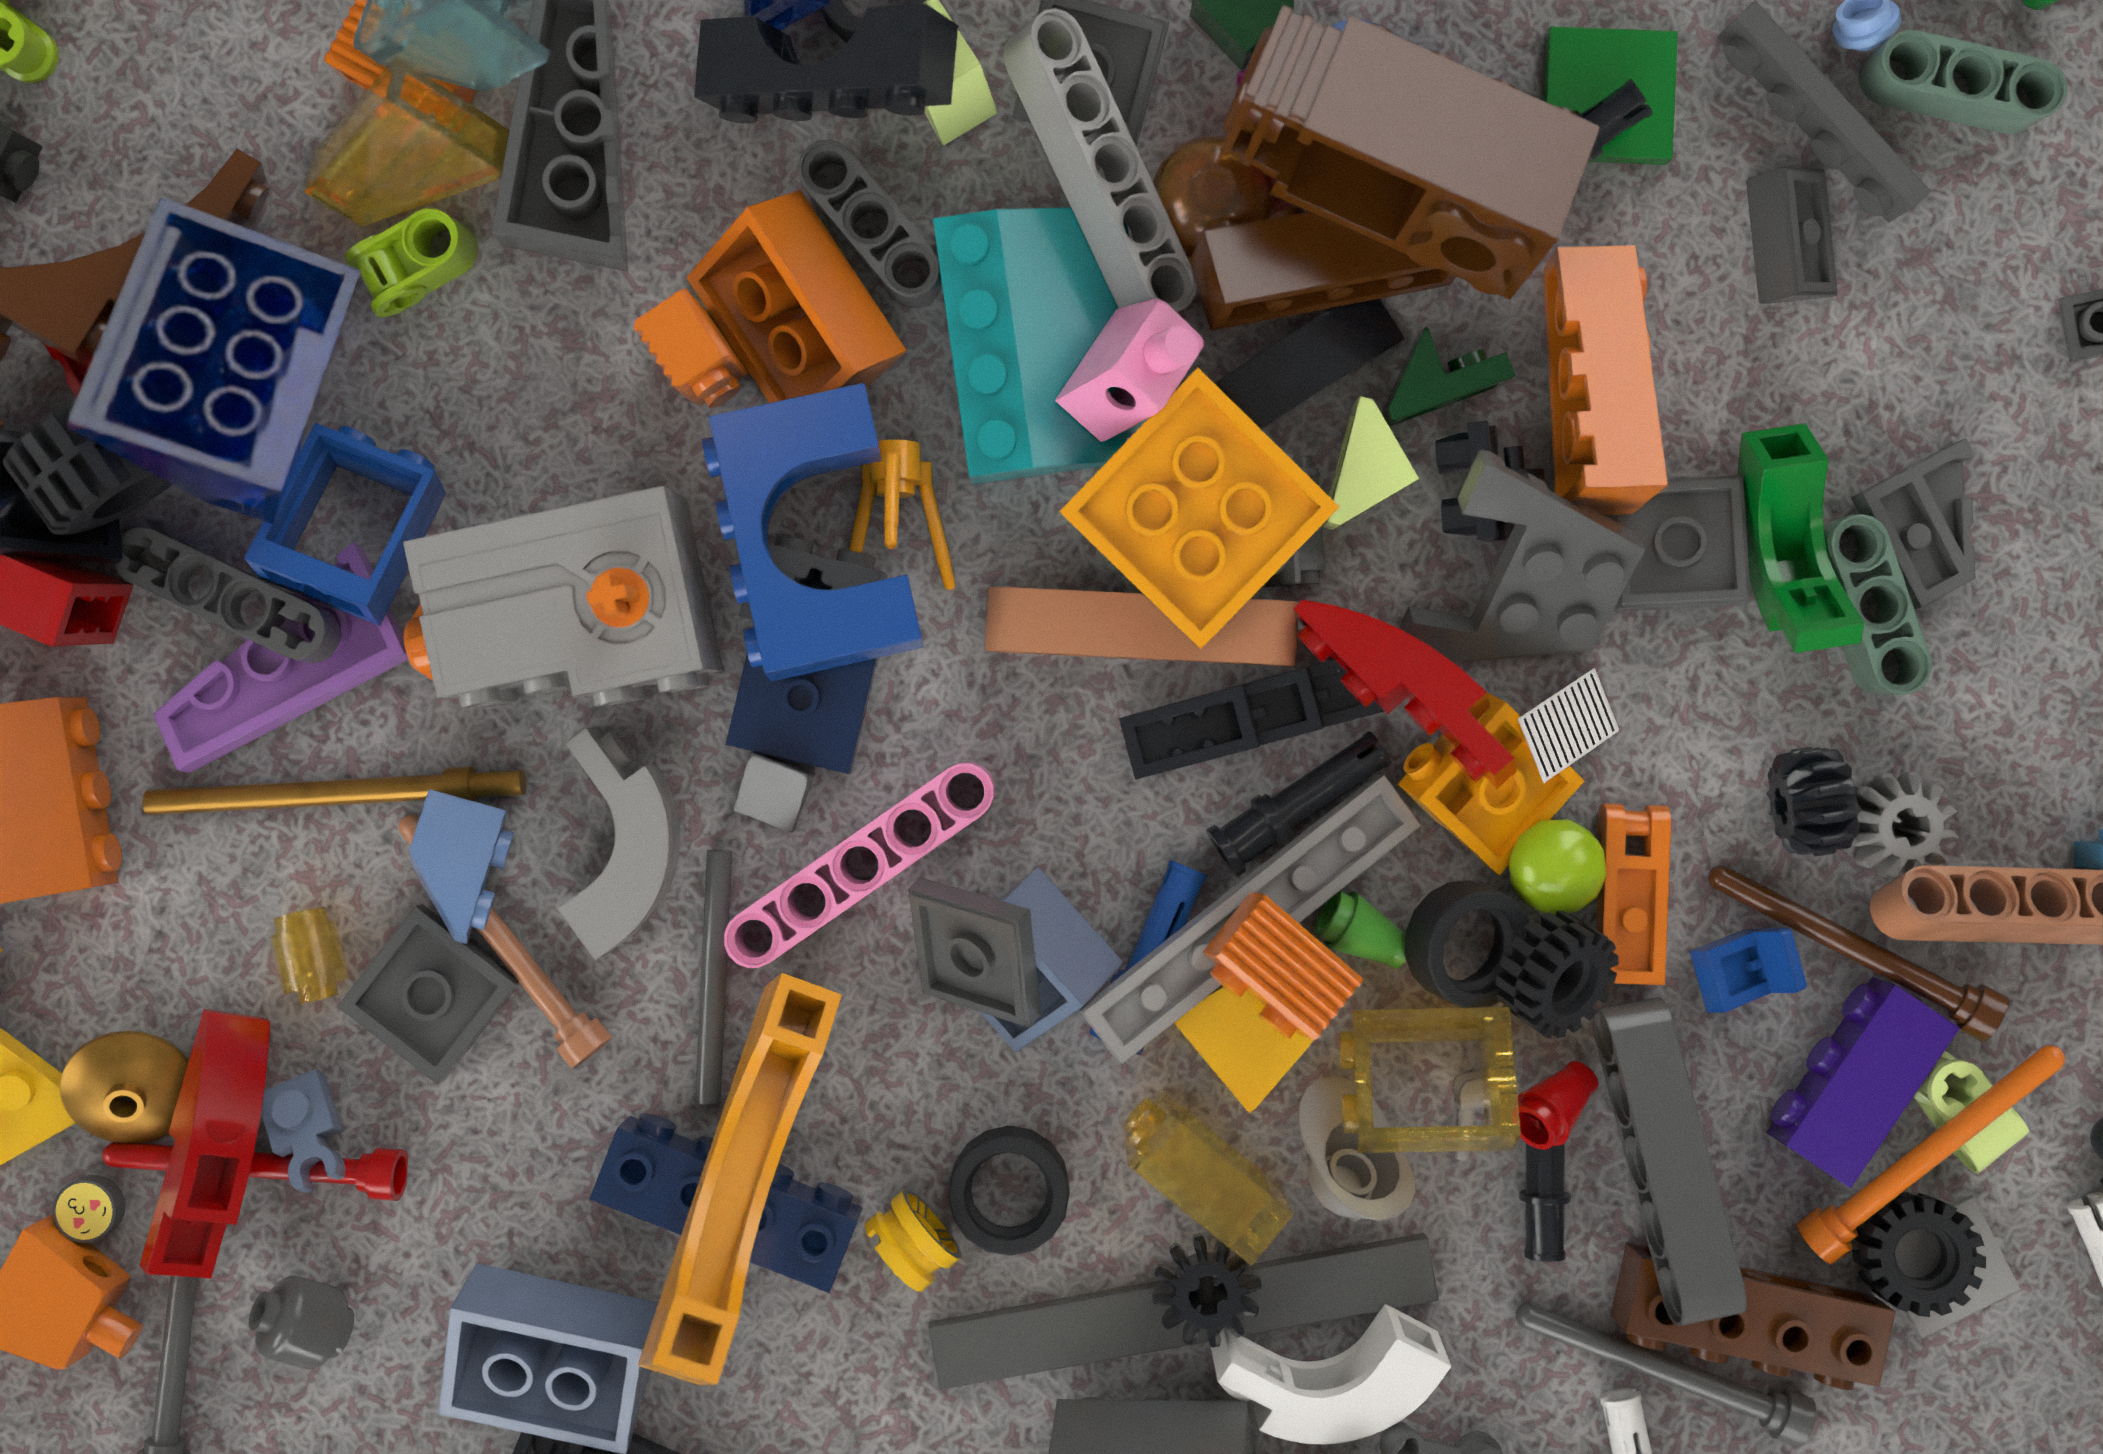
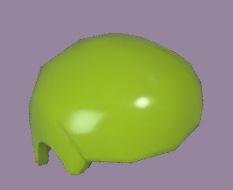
[1509,819,1607,915]

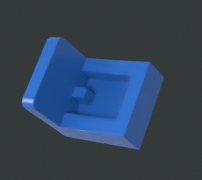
[1689,927,1807,1013]

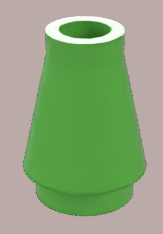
[1314,891,1406,969]

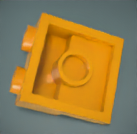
[1397,692,1585,876]

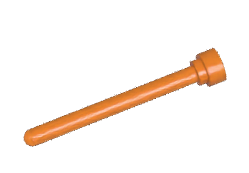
[1796,1045,2065,1265]

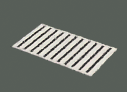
[1518,668,1619,783]

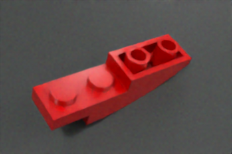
[1293,600,1517,789]
[139,1009,270,1279]

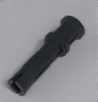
[1206,731,1392,877]

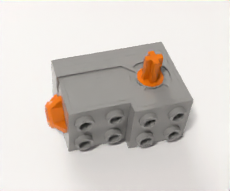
[403,486,724,708]

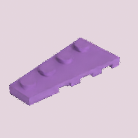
[153,542,409,773]

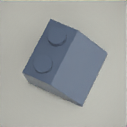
[980,867,1123,1052]

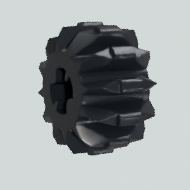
[1766,747,1861,857]
[1152,1233,1262,1347]

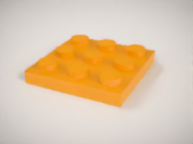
[1059,368,1339,649]

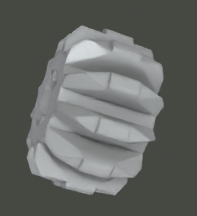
[1851,772,1959,880]

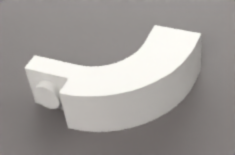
[1211,1304,1451,1444]

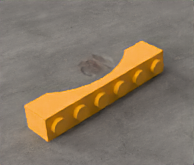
[637,973,842,1386]

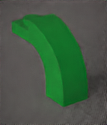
[1738,423,1864,653]

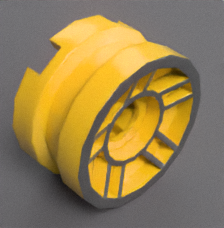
[864,1188,961,1292]

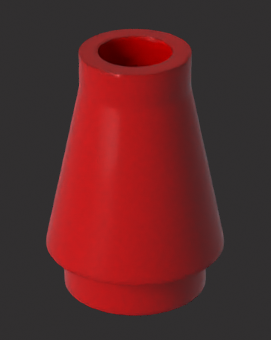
[1510,1061,1599,1150]

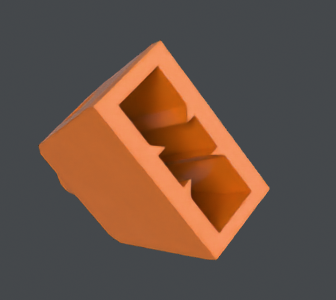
[0,1214,144,1369]

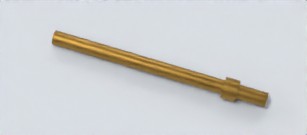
[142,766,527,815]

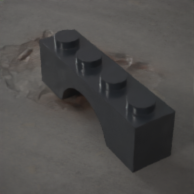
[694,3,958,124]

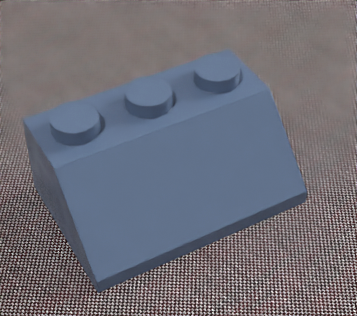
[438,1263,659,1454]

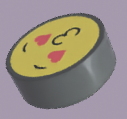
[53,1175,125,1243]

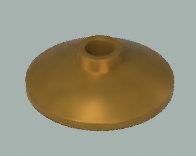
[60,1031,189,1143]

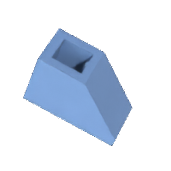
[409,789,514,944]

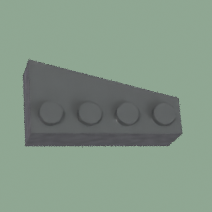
[491,0,628,272]

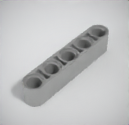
[1003,8,1197,312]

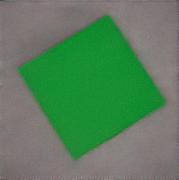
[1542,26,1678,165]

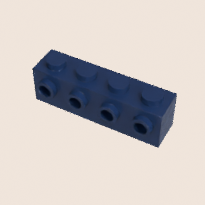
[590,1113,863,1293]

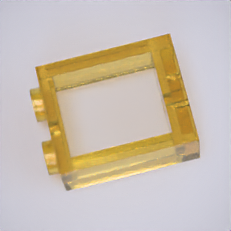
[1339,1007,1520,1153]
[1123,1091,1294,1266]

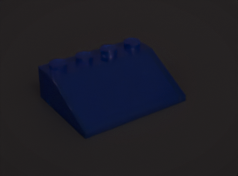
[67,196,361,524]

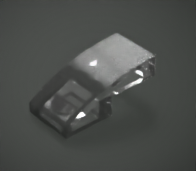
[1884,936,2022,991]

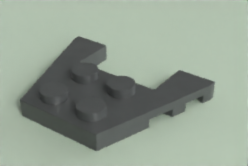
[1399,450,1645,663]

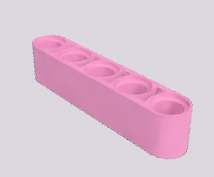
[724,762,996,968]

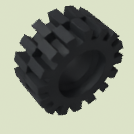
[1496,911,1619,1038]
[1852,1192,1986,1317]

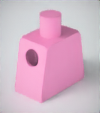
[1055,298,1204,442]

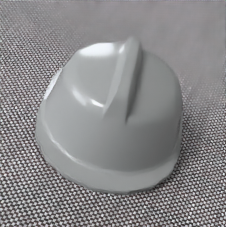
[1298,1076,1416,1222]

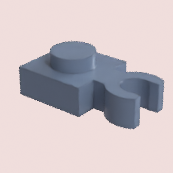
[261,1069,346,1193]

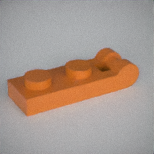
[1597,803,1671,985]

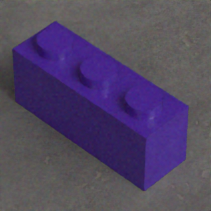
[1766,977,1960,1189]

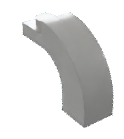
[557,728,680,961]

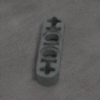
[114,527,341,664]

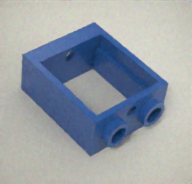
[244,423,446,626]

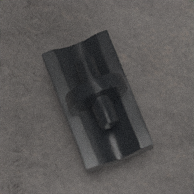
[1435,421,1545,542]

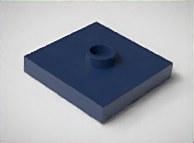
[725,625,878,774]

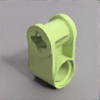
[1913,1051,2029,1174]

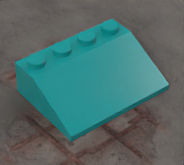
[933,207,1150,485]

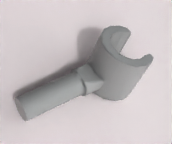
[1453,1070,1496,1161]

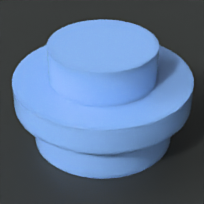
[1832,0,1901,51]

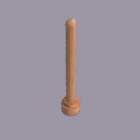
[399,814,613,1069]

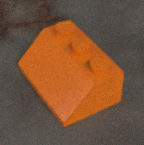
[686,190,907,403]
[0,697,122,904]

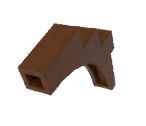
[0,148,269,366]

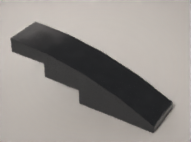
[1118,659,1385,780]

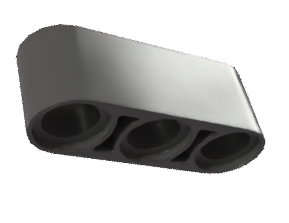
[798,139,942,309]

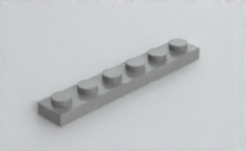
[1078,774,1421,1064]

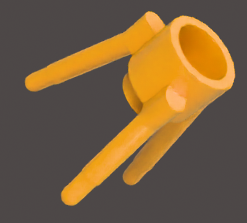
[849,440,956,590]

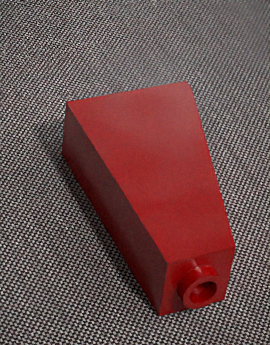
[0,554,134,647]

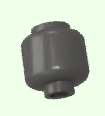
[249,1275,354,1369]

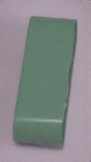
[1859,30,2067,134]
[1823,514,1932,695]

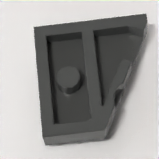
[1851,438,1976,609]

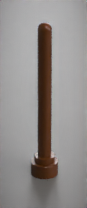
[1708,865,2009,1042]

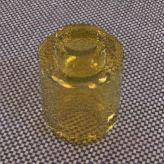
[270,907,349,1005]

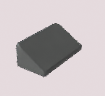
[1746,167,1838,304]

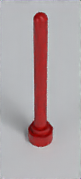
[102,1142,408,1201]

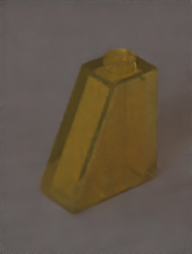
[304,57,510,227]

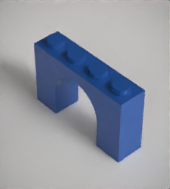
[702,383,924,682]

